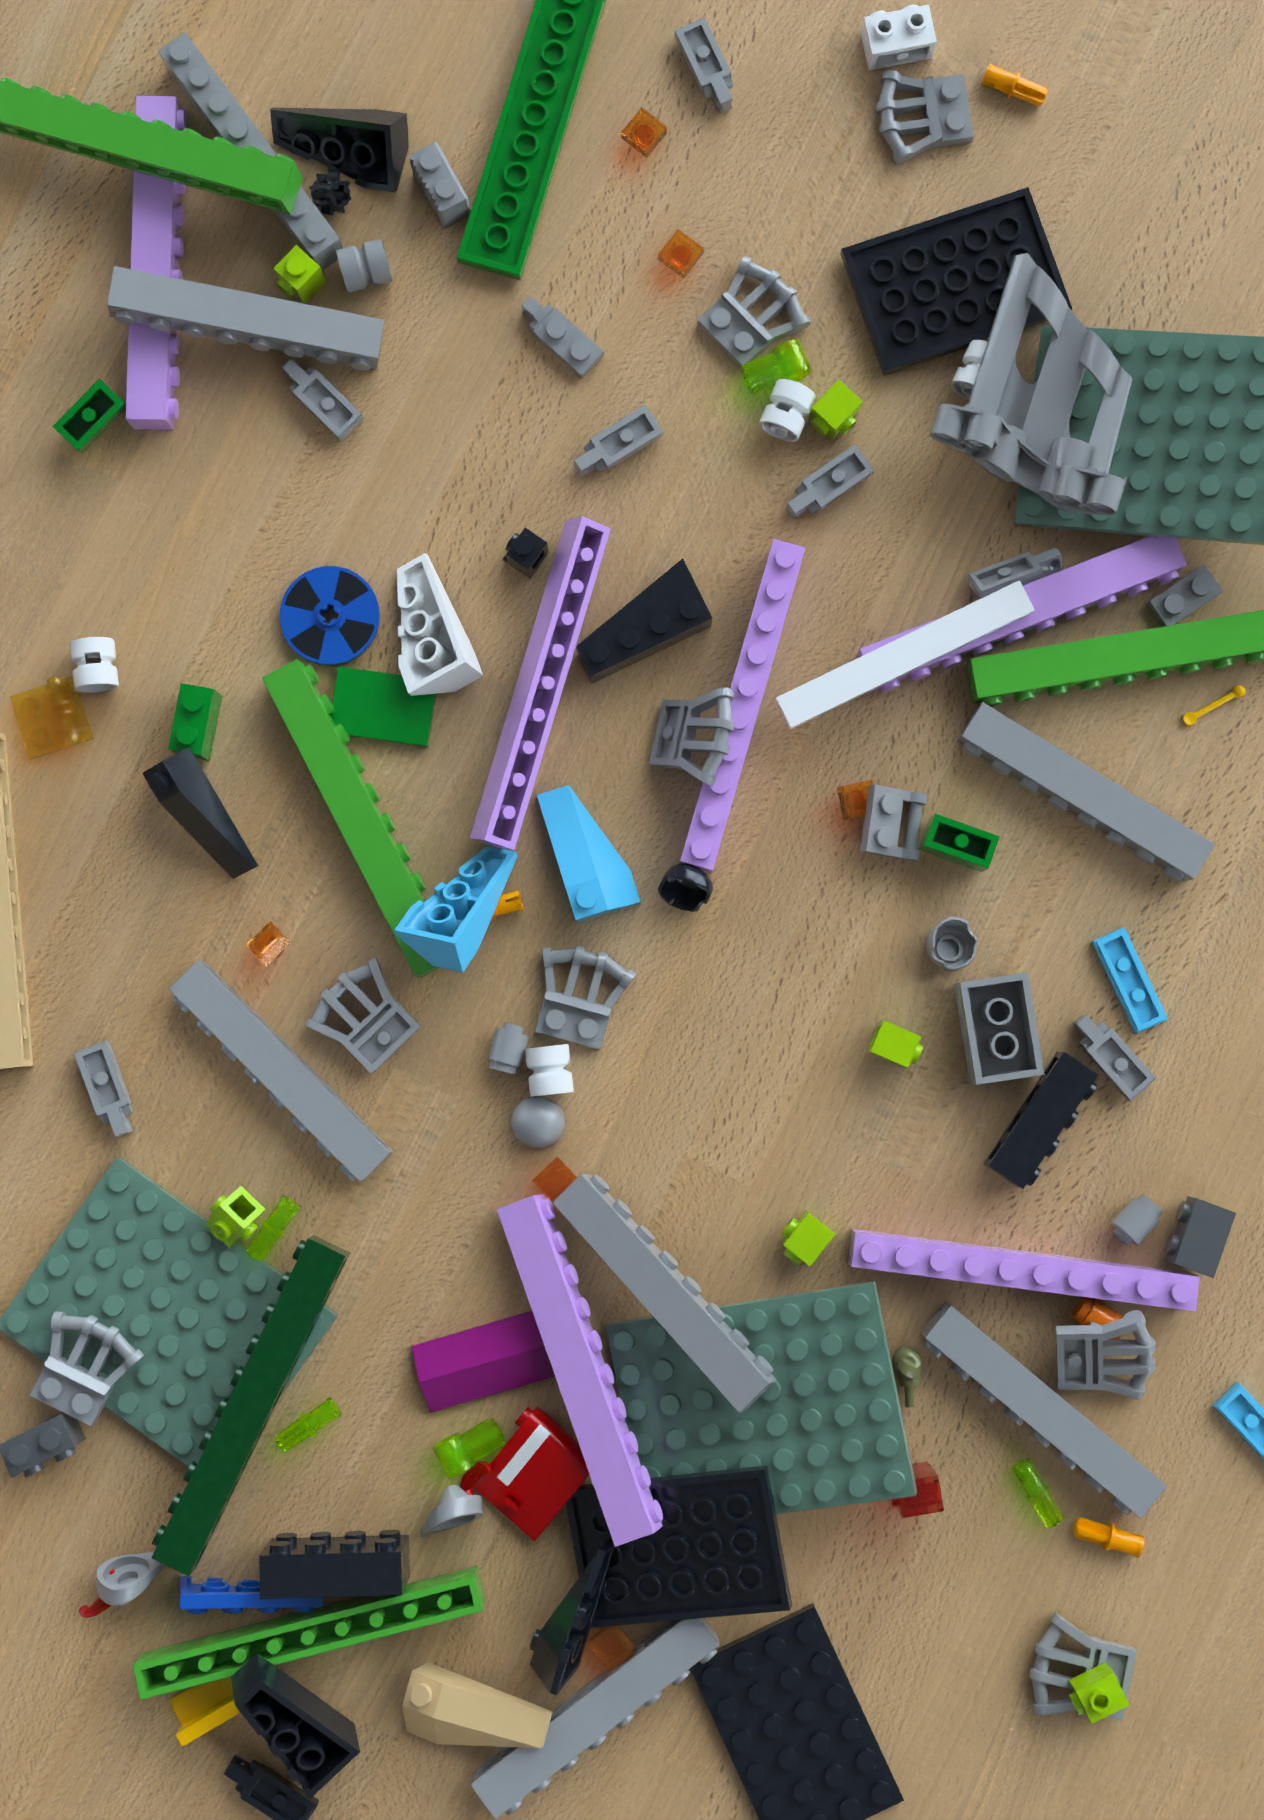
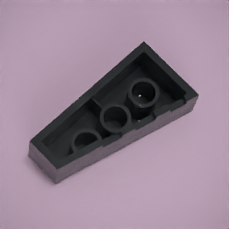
[576,558,712,684]
[231,1653,360,1800]

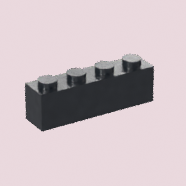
[983,1052,1098,1189]

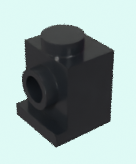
[503,527,549,579]

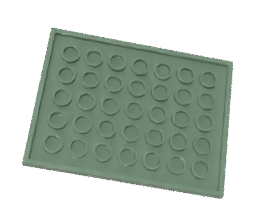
[1014,325,1264,545]
[0,1157,339,1467]
[606,1281,917,1514]

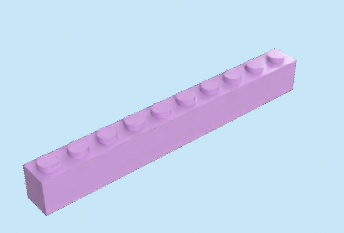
[126,96,188,430]
[469,516,611,850]
[856,536,1187,693]
[680,539,806,874]
[497,1194,663,1547]
[847,1229,1200,1311]

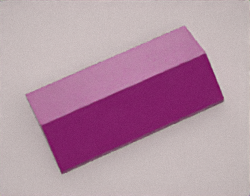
[412,1311,555,1413]

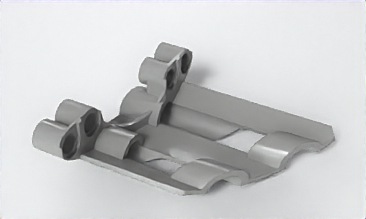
[930,253,1132,515]

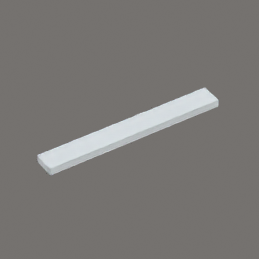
[775,580,1035,730]

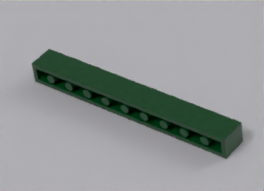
[151,1235,350,1576]

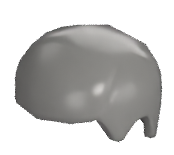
[926,917,978,971]
[510,1096,566,1149]

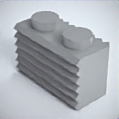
[409,142,471,228]

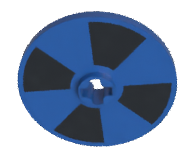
[280,566,380,666]

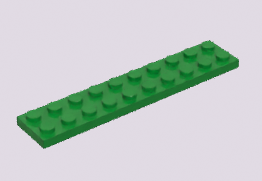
[457,0,606,281]

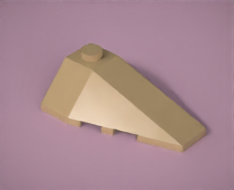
[402,1662,553,1748]

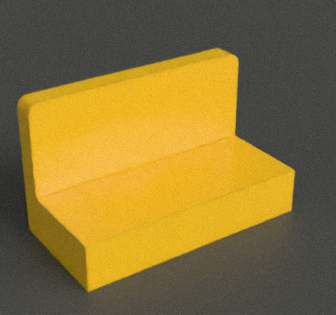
[170,1676,240,1747]

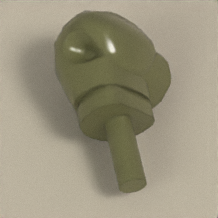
[893,1346,923,1408]

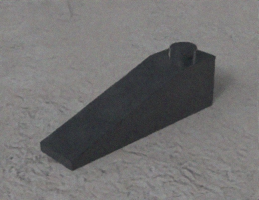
[270,107,409,193]
[142,748,258,879]
[530,1538,615,1695]

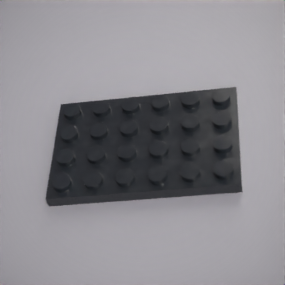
[840,187,1073,375]
[566,1465,792,1628]
[690,1603,904,1820]

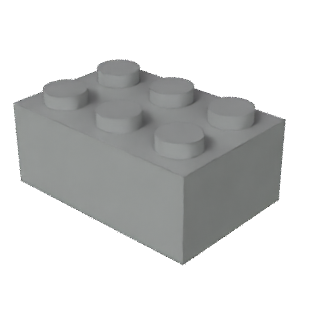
[953,972,1045,1085]

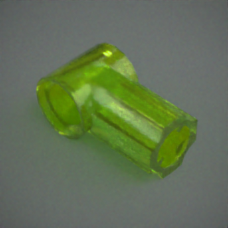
[741,339,812,394]
[432,1417,506,1479]

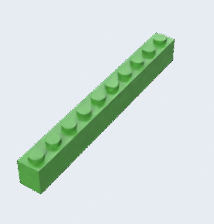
[0,78,303,215]
[965,610,1264,707]
[262,659,439,978]
[132,1566,486,1700]

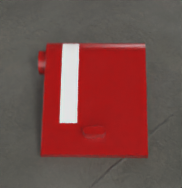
[474,1406,590,1542]

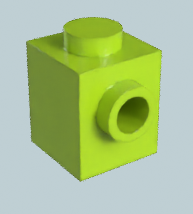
[273,245,326,304]
[809,379,863,440]
[866,1020,923,1068]
[781,1210,836,1266]
[1069,1662,1130,1724]

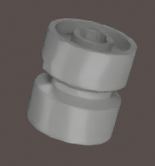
[336,238,393,293]

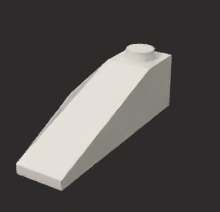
[397,553,483,696]

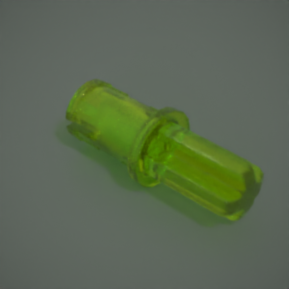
[246,1195,301,1261]
[274,1397,342,1452]
[1012,1458,1064,1528]

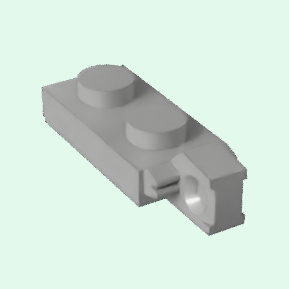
[675,18,733,113]
[521,296,604,379]
[282,358,364,442]
[574,405,664,477]
[786,444,875,519]
[967,548,1064,599]
[1072,1015,1156,1101]
[74,1040,133,1137]

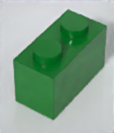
[52,378,126,453]
[168,683,222,761]
[918,813,1000,872]

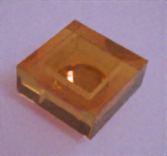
[621,107,667,158]
[658,229,704,279]
[837,780,873,820]
[247,920,291,967]
[533,1156,578,1202]
[588,1625,636,1673]

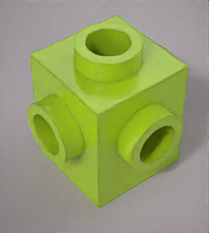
[205,1186,265,1248]

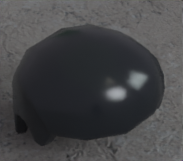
[658,863,713,912]

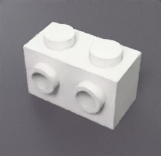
[861,5,937,71]

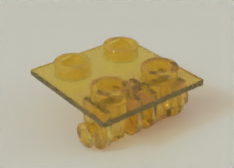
[10,676,94,760]

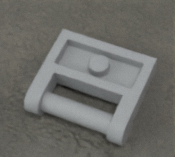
[860,784,928,861]

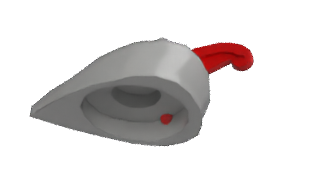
[420,1461,491,1537]
[79,1552,165,1618]

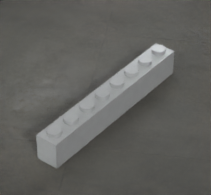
[158,32,343,271]
[107,266,384,371]
[956,702,1215,883]
[169,960,394,1182]
[553,1174,776,1413]
[920,1302,1167,1518]
[470,1618,719,1819]

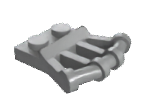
[876,70,974,165]
[697,256,811,371]
[649,688,735,786]
[535,945,636,1049]
[305,957,422,1074]
[1056,1310,1156,1399]
[30,1311,145,1426]
[1029,1612,1137,1721]

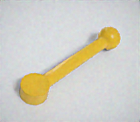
[1182,685,1246,726]

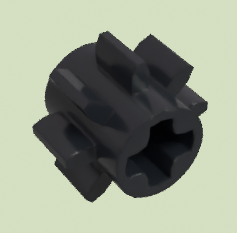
[309,171,352,215]

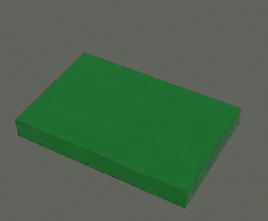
[330,666,436,748]

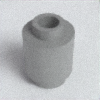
[488,1022,529,1074]
[1111,1194,1163,1246]

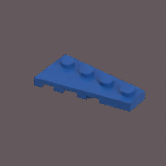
[178,1576,323,1614]

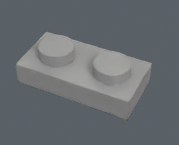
[1146,564,1223,627]

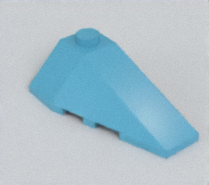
[537,785,641,923]
[394,846,517,973]

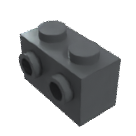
[1165,1196,1236,1278]
[0,1412,86,1478]

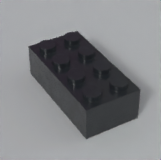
[259,1530,410,1599]

